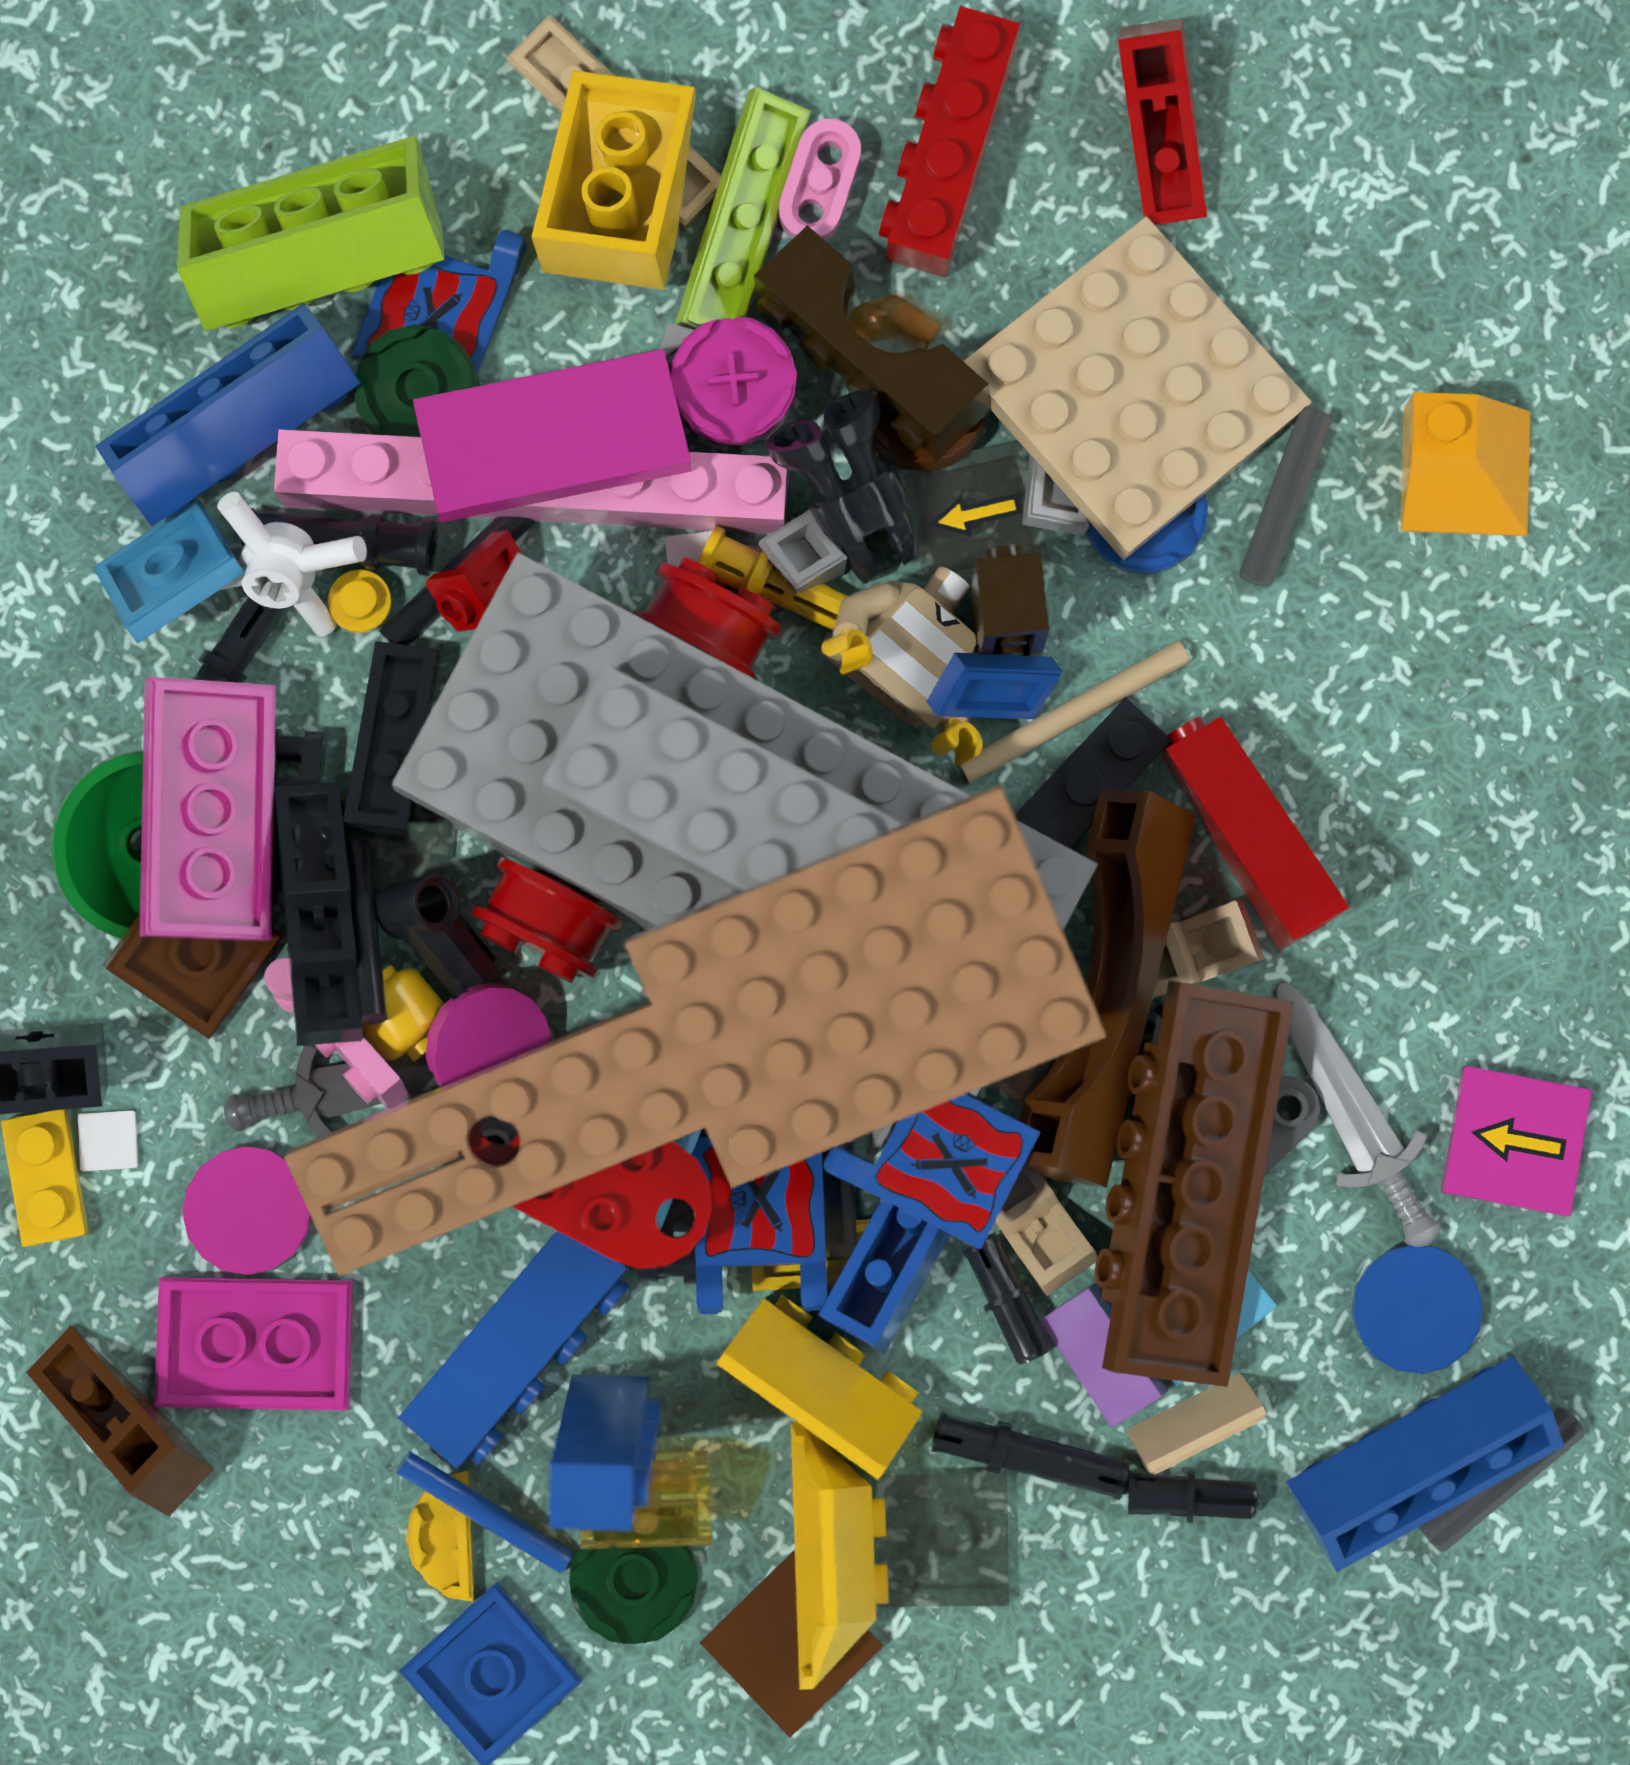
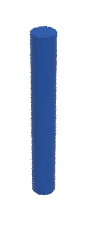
[396,1451,574,1574]

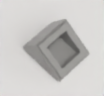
[758,510,847,594]

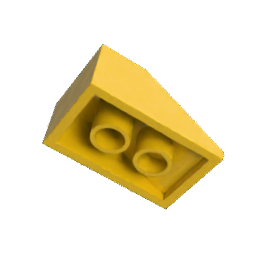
[531,70,696,290]

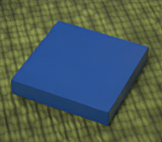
[399,1581,583,1765]

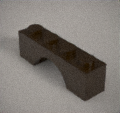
[754,225,990,461]

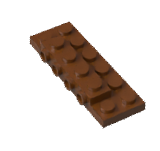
[1094,980,1294,1387]

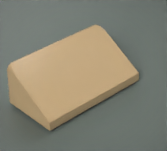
[1127,1373,1267,1475]

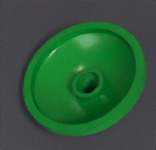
[51,750,143,939]

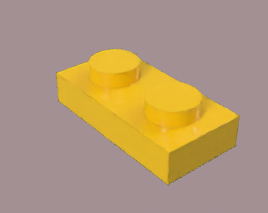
[1,1109,89,1247]

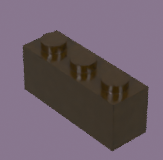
[969,545,1050,656]

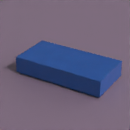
[926,652,1063,719]

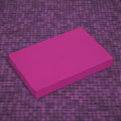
[154,1277,354,1410]

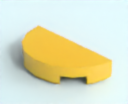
[406,1470,475,1602]

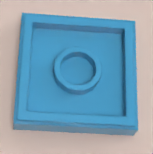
[93,499,245,644]

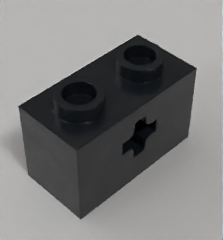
[0,1023,108,1114]

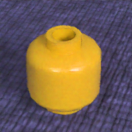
[362,965,445,1062]

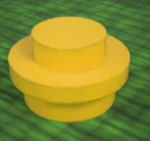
[328,570,392,634]

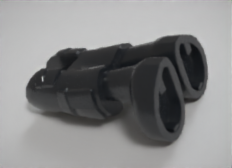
[766,390,920,584]

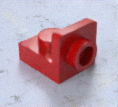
[425,530,523,632]

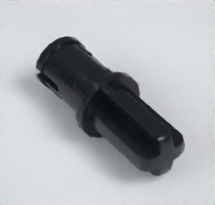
[963,1234,1050,1365]
[1128,1471,1258,1523]

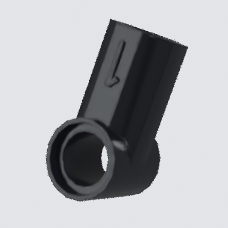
[375,874,497,998]

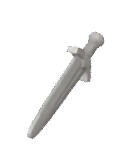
[1276,982,1440,1247]

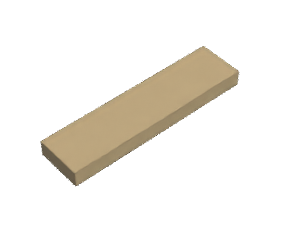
[506,14,721,230]

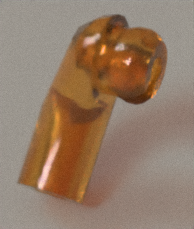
[848,295,943,349]

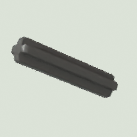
[1239,406,1332,588]
[1420,1408,1585,1552]

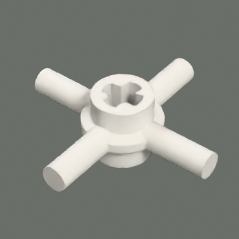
[217,492,367,637]

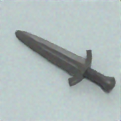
[224,1045,440,1138]

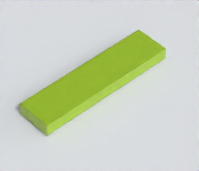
[675,87,811,330]

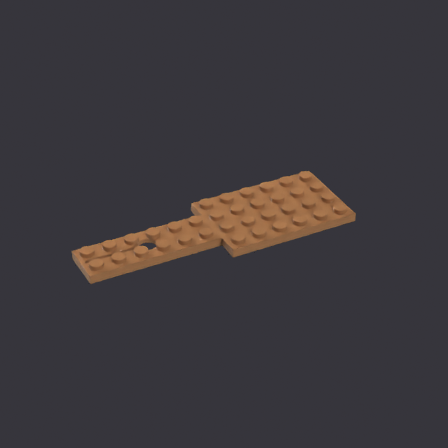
[284,784,1106,1276]

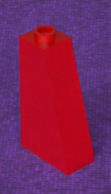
[1161,716,1350,952]

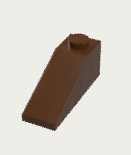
[26,1325,214,1516]

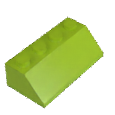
[177,135,444,332]

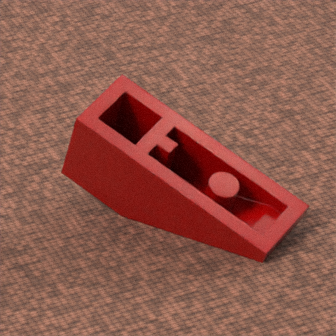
[1118,17,1208,225]

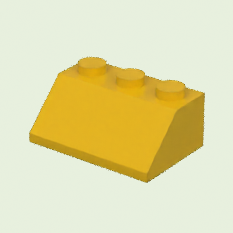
[716,1295,923,1480]

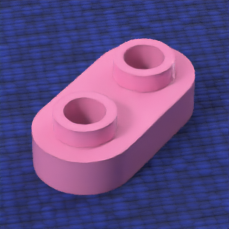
[779,119,861,241]

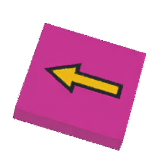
[1440,1066,1592,1217]

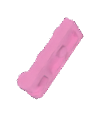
[264,958,410,1109]

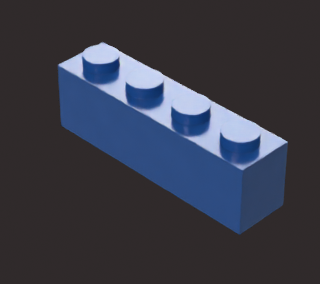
[95,303,360,527]
[819,1199,950,1354]
[398,1231,630,1469]
[1286,1356,1564,1572]
[549,1375,661,1531]

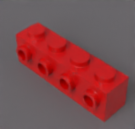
[879,6,1020,278]

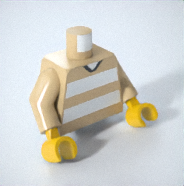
[821,567,983,766]

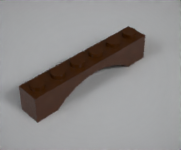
[1019,789,1196,1188]

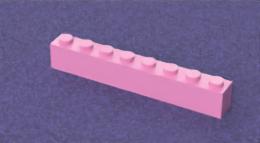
[274,430,789,534]

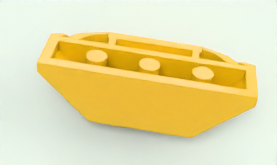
[791,1422,889,1690]

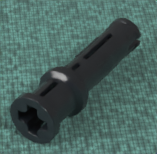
[241,508,438,577]

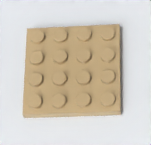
[963,216,1312,560]

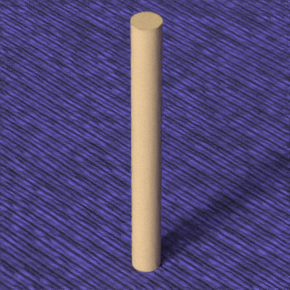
[959,640,1190,784]

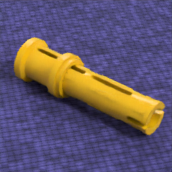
[698,525,847,631]

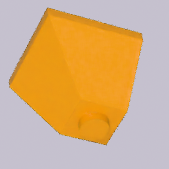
[1400,392,1530,536]

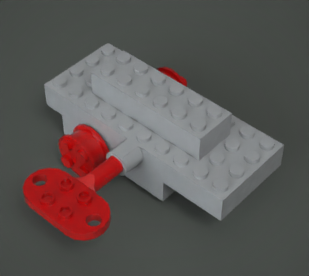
[392,553,1098,1269]

